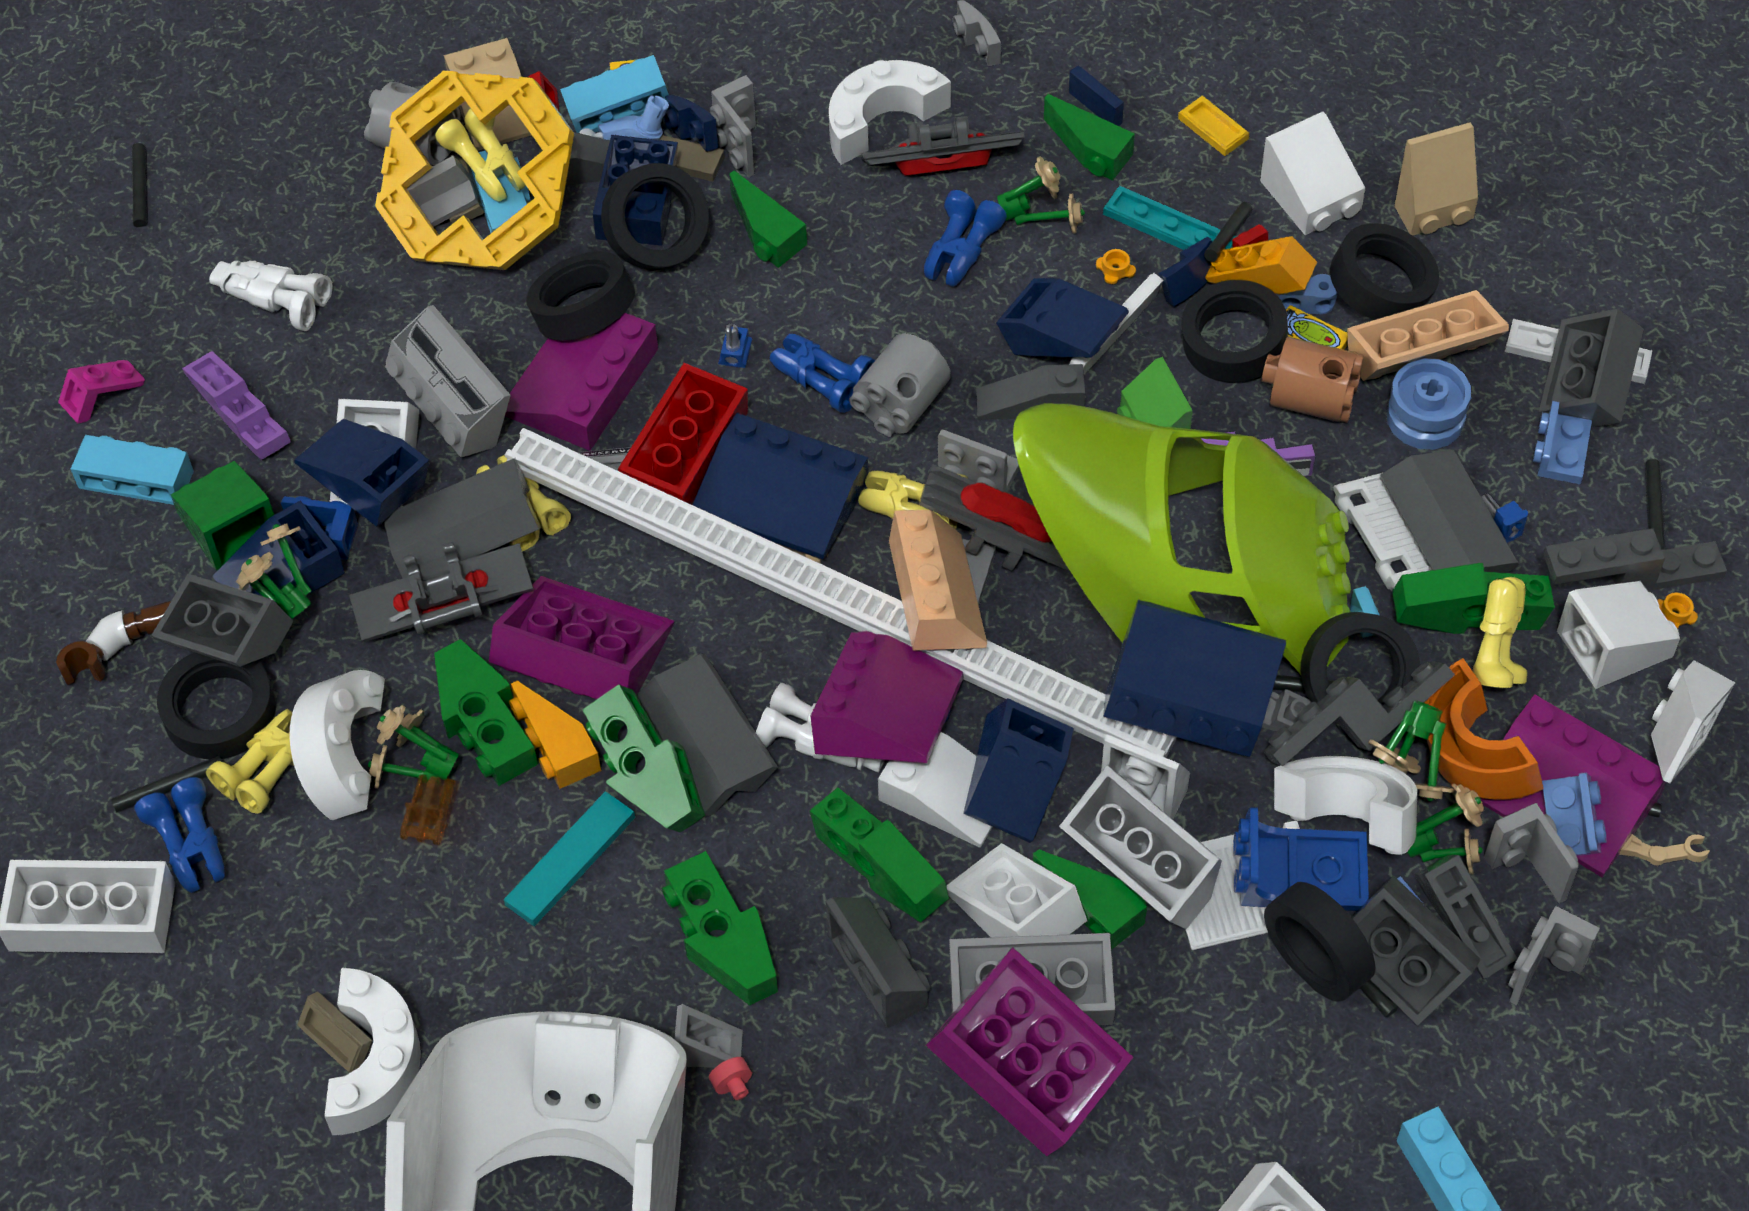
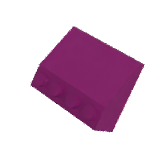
[505,313,658,451]
[489,576,674,699]
[810,631,964,763]
[1480,694,1666,878]
[925,947,1133,1156]

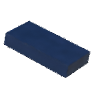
[1069,66,1124,126]

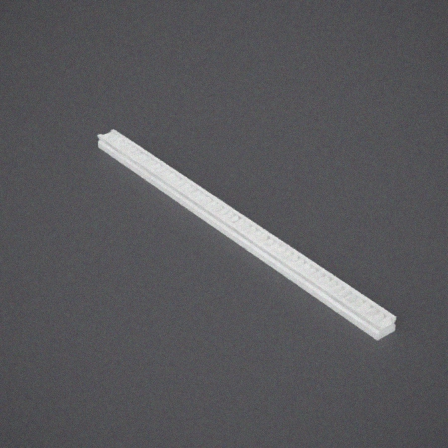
[505,428,1177,758]

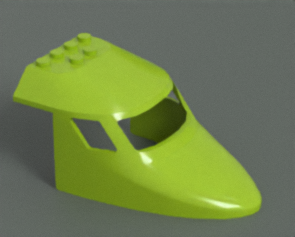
[1013,403,1351,675]

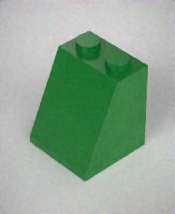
[170,461,274,571]

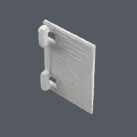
[1333,473,1432,591]
[1186,821,1300,950]

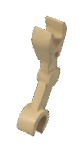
[1619,834,1710,866]

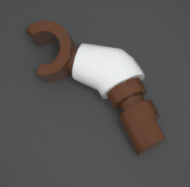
[56,601,171,685]

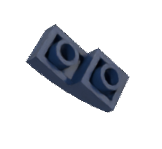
[663,94,718,152]
[1159,237,1212,306]

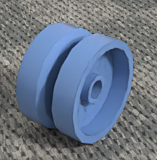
[1387,358,1471,450]

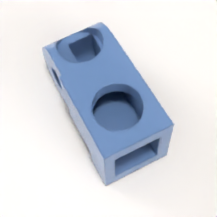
[1276,274,1338,314]

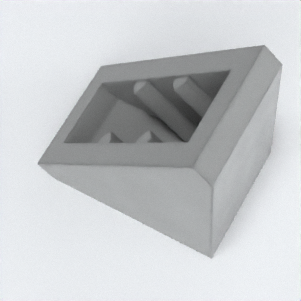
[674,1004,743,1068]

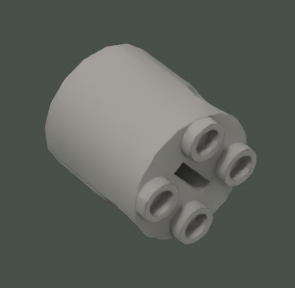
[364,82,460,165]
[849,333,950,437]

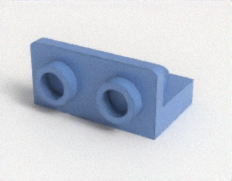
[1533,401,1592,484]
[1542,773,1607,856]

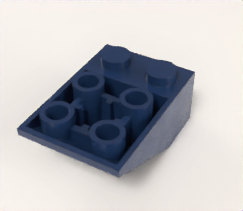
[593,135,678,246]
[996,278,1129,358]
[294,419,429,527]
[213,500,345,596]
[963,698,1074,843]

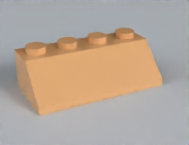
[1347,290,1509,381]
[889,510,987,650]

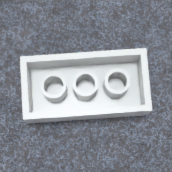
[0,860,175,953]

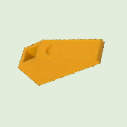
[1205,236,1317,294]
[509,681,601,789]

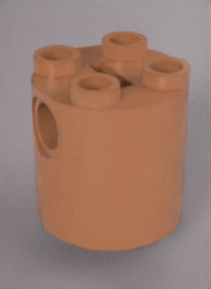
[1262,337,1364,423]

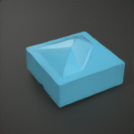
[1350,586,1379,638]

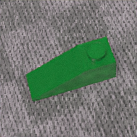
[1044,94,1135,181]
[729,170,807,268]
[1033,849,1147,950]

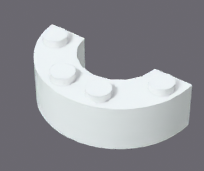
[829,60,951,165]
[290,670,385,820]
[1274,756,1417,855]
[325,968,421,1135]

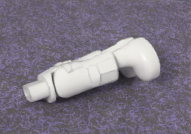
[209,260,332,331]
[756,683,885,772]

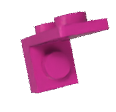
[58,360,145,423]

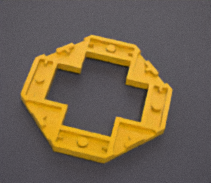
[375,71,574,270]

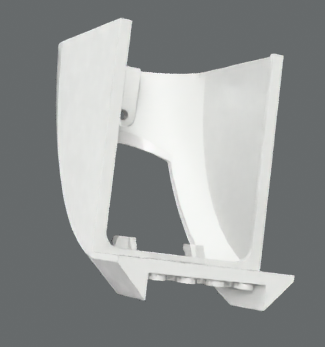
[385,1012,687,1211]

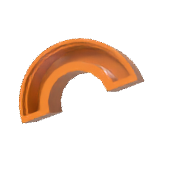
[1424,658,1544,800]

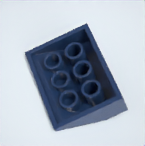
[692,413,868,559]
[1103,600,1286,757]

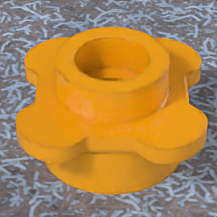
[1096,249,1136,284]
[1657,592,1698,629]

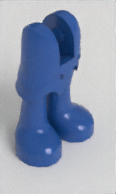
[924,190,1007,287]
[770,334,876,413]
[134,777,225,893]

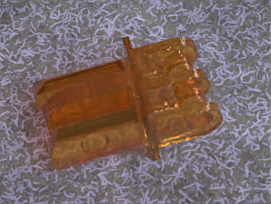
[400,774,456,845]

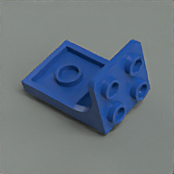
[1233,807,1369,911]

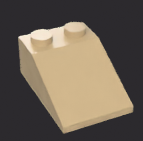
[444,38,531,151]
[1395,122,1478,235]

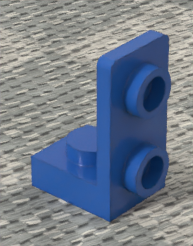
[281,496,358,560]

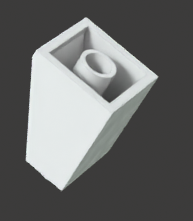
[1260,112,1365,235]
[1557,581,1680,689]

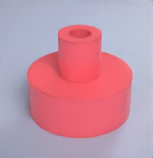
[709,1057,752,1100]

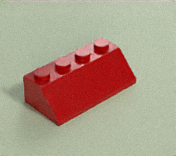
[618,363,748,505]

